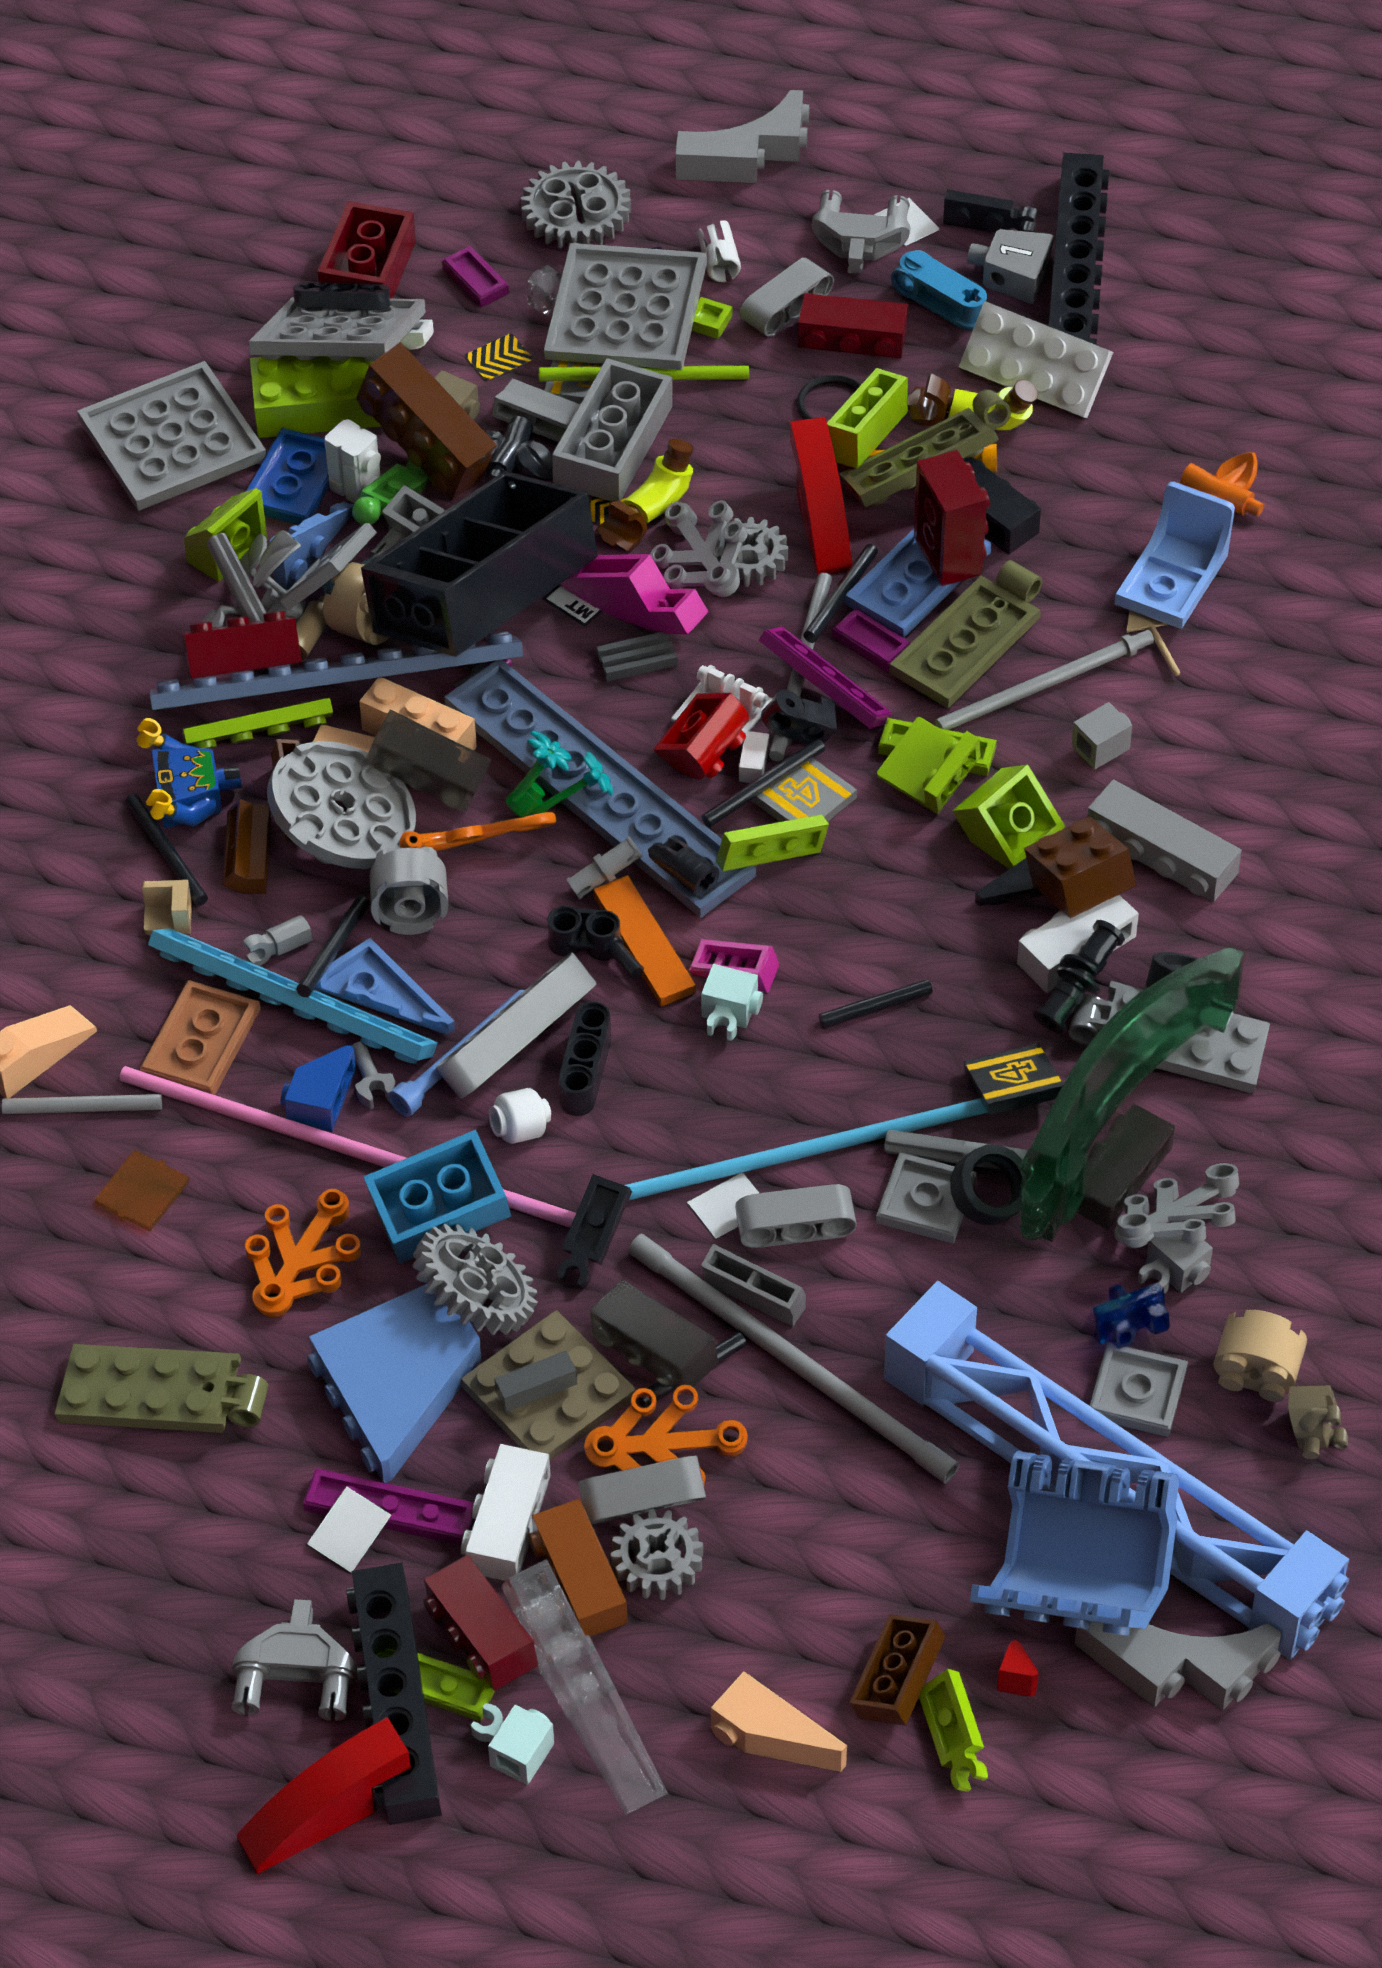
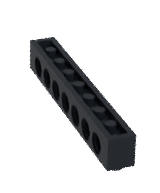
[1049,152,1109,345]

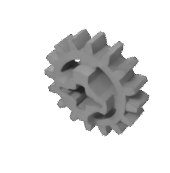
[716,517,788,587]
[611,1509,703,1600]

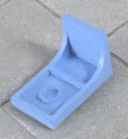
[1114,482,1235,629]

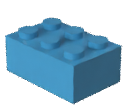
[363,1129,511,1264]

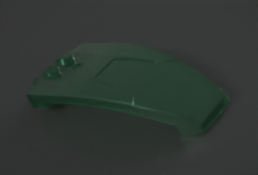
[1020,947,1245,1242]

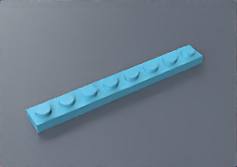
[148,928,438,1063]

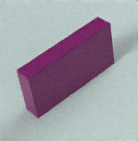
[442,246,509,308]
[832,608,911,673]

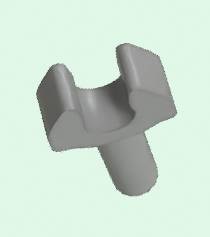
[352,1041,396,1109]

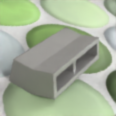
[492,378,580,442]
[701,1244,806,1327]

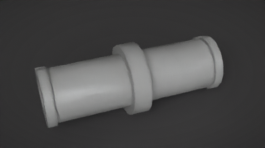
[566,836,643,899]

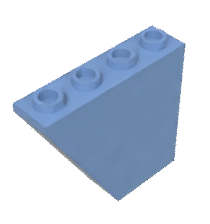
[306,1284,481,1483]

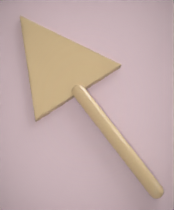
[1126,610,1180,676]

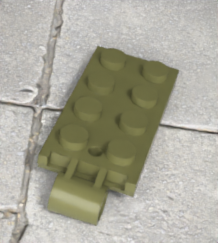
[839,390,1011,508]
[889,560,1043,709]
[55,1344,268,1433]

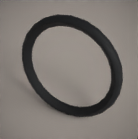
[797,375,861,420]

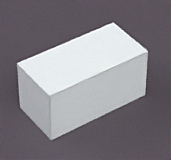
[739,731,769,783]

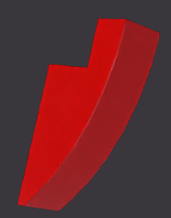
[790,417,853,576]
[236,1717,411,1874]

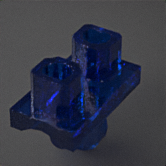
[1093,1282,1170,1349]

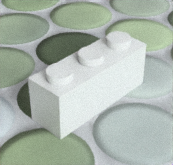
[1017,895,1139,993]
[461,1444,551,1583]

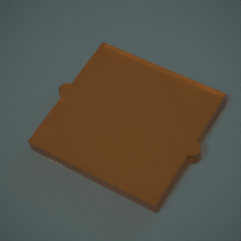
[95,1150,190,1231]

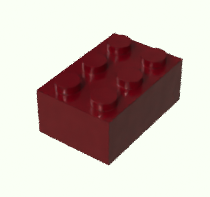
[318,201,416,299]
[913,449,990,586]

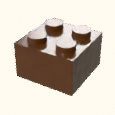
[1024,816,1137,918]

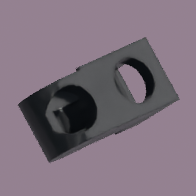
[761,690,837,745]

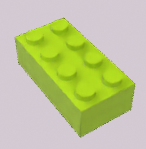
[250,355,381,438]

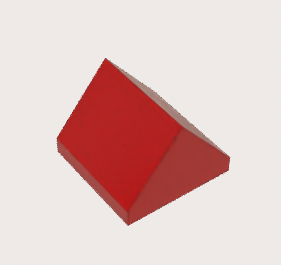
[997,1639,1039,1697]

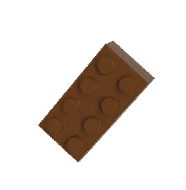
[849,1614,946,1726]

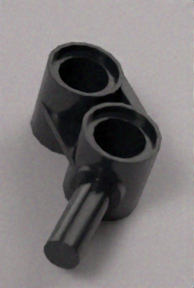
[547,906,644,978]

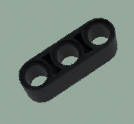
[559,1002,611,1116]

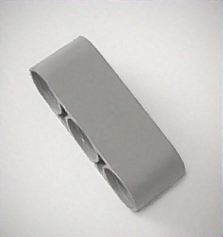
[739,258,834,337]
[735,1184,857,1248]
[578,1456,706,1524]

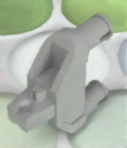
[811,190,911,274]
[231,1599,357,1721]

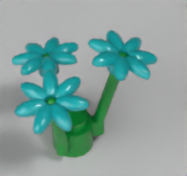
[505,730,613,817]

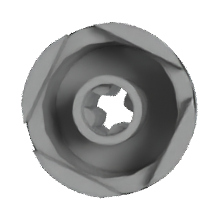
[369,846,449,935]

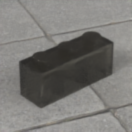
[364,709,492,812]
[1066,1103,1175,1230]
[589,1280,718,1395]

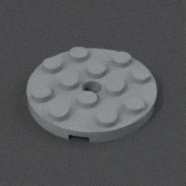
[267,741,416,869]

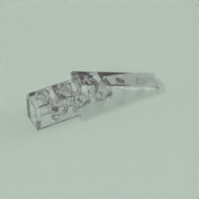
[501,1559,668,1815]

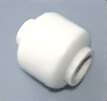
[489,1088,551,1144]

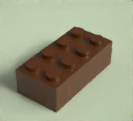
[356,342,497,501]

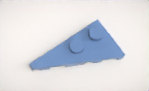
[270,501,353,591]
[315,938,455,1035]

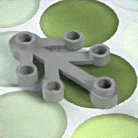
[650,500,748,597]
[1114,1163,1239,1248]

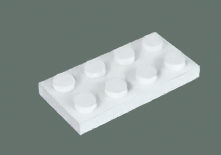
[959,301,1113,418]

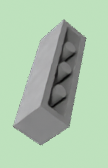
[1087,779,1242,902]

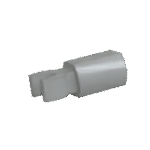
[243,915,313,966]

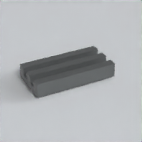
[597,632,678,682]

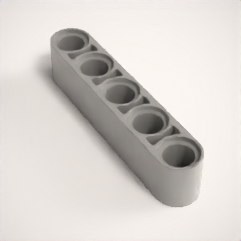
[436,953,597,1099]

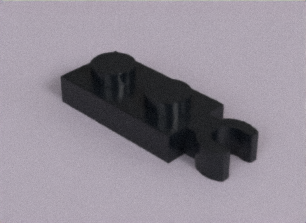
[943,189,1037,233]
[557,1174,632,1289]

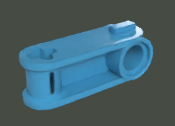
[890,250,987,331]

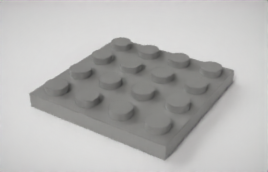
[544,243,707,370]
[249,297,426,361]
[77,361,267,511]

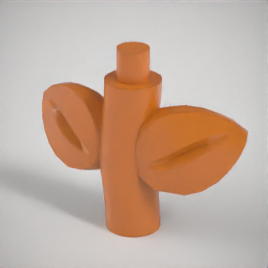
[1180,452,1264,517]

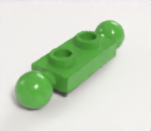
[352,460,430,525]

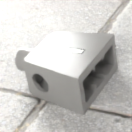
[967,229,1053,304]

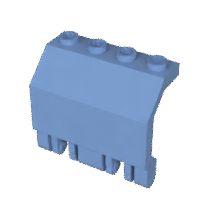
[970,1451,1179,1636]

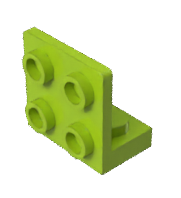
[877,717,981,814]

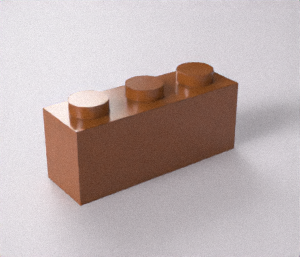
[528,1498,628,1640]

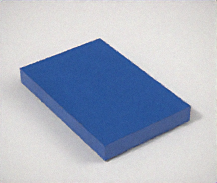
[246,428,330,525]

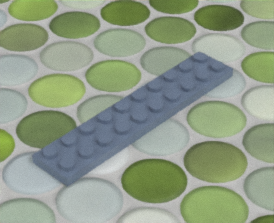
[150,631,523,710]
[444,659,756,918]

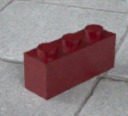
[798,293,908,358]
[182,611,302,679]
[423,1555,538,1691]

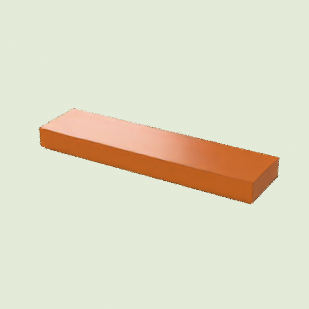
[593,875,696,1007]

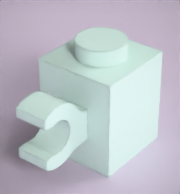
[701,964,763,1041]
[471,1704,554,1785]

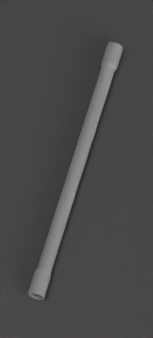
[628,1234,960,1484]

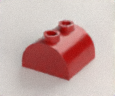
[653,693,749,779]

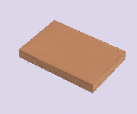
[140,980,261,1095]

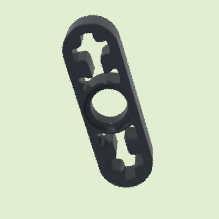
[293,282,391,310]

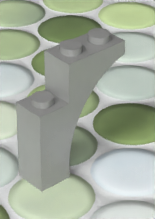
[676,90,809,183]
[1075,1621,1281,1711]

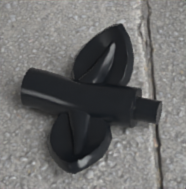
[485,416,553,482]

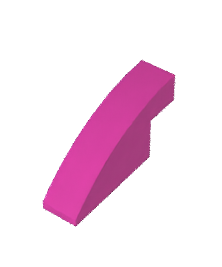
[559,554,708,635]

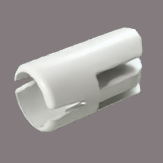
[697,220,741,282]

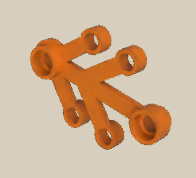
[245,1189,361,1318]
[584,1385,748,1486]

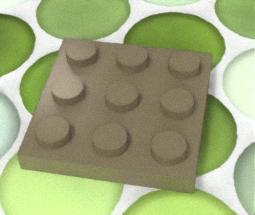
[461,1310,636,1461]

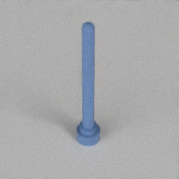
[388,990,524,1117]

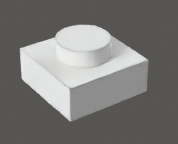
[399,320,434,350]

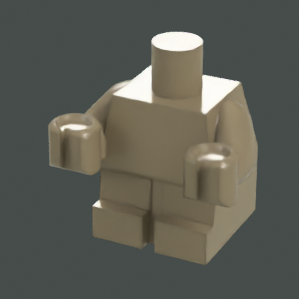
[1288,1385,1348,1459]

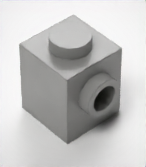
[1071,702,1132,770]

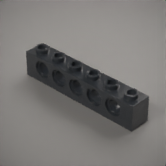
[346,1562,442,1825]

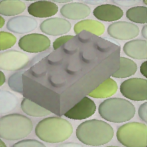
[552,358,673,502]

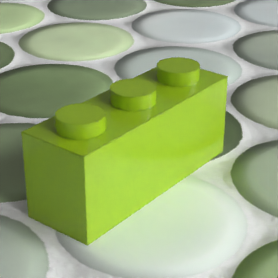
[827,368,908,469]

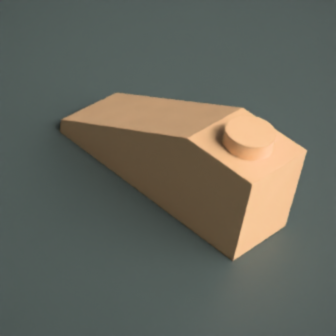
[0,1005,97,1099]
[711,1671,847,1772]

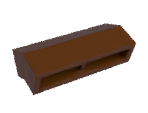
[222,799,271,894]

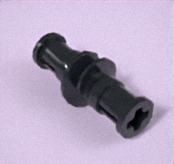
[1033,920,1125,1034]

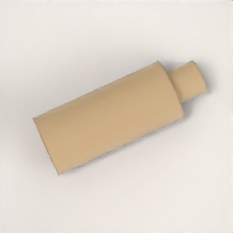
[296,595,327,661]

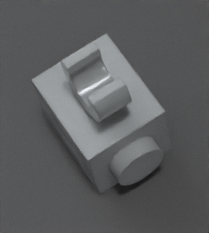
[1138,1221,1213,1298]

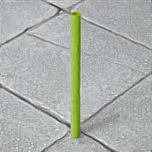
[538,366,749,382]

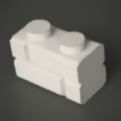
[325,419,381,503]

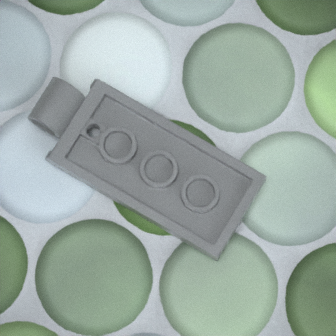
[1068,981,1270,1094]

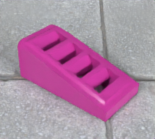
[689,939,779,993]

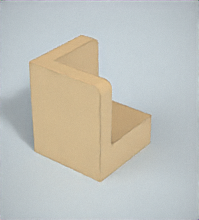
[142,880,192,935]

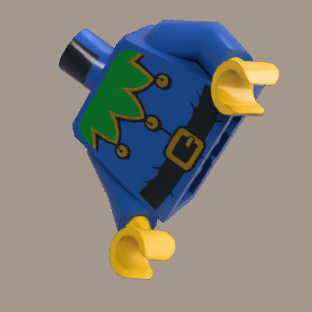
[137,718,242,828]

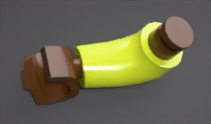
[908,374,1038,431]
[595,439,693,551]

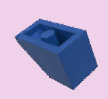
[280,1045,356,1132]

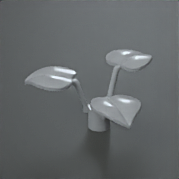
[201,530,306,628]

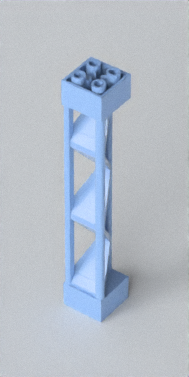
[884,1280,1349,1660]

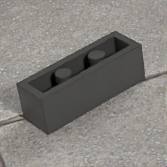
[494,1351,577,1412]

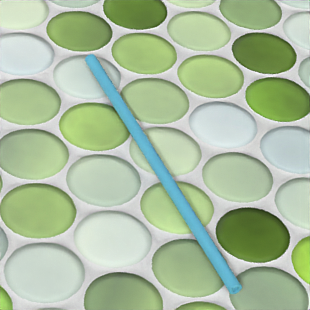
[625,1098,988,1200]

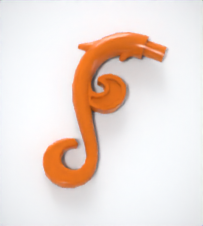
[399,812,557,851]

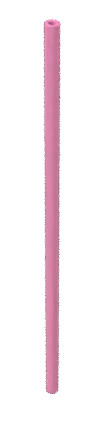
[120,1066,576,1228]

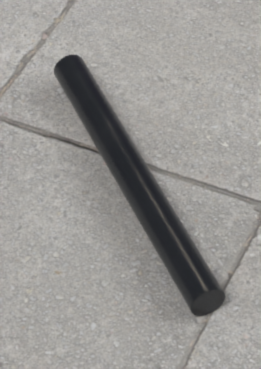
[803,544,878,643]
[701,739,825,828]
[125,793,208,906]
[296,895,370,997]

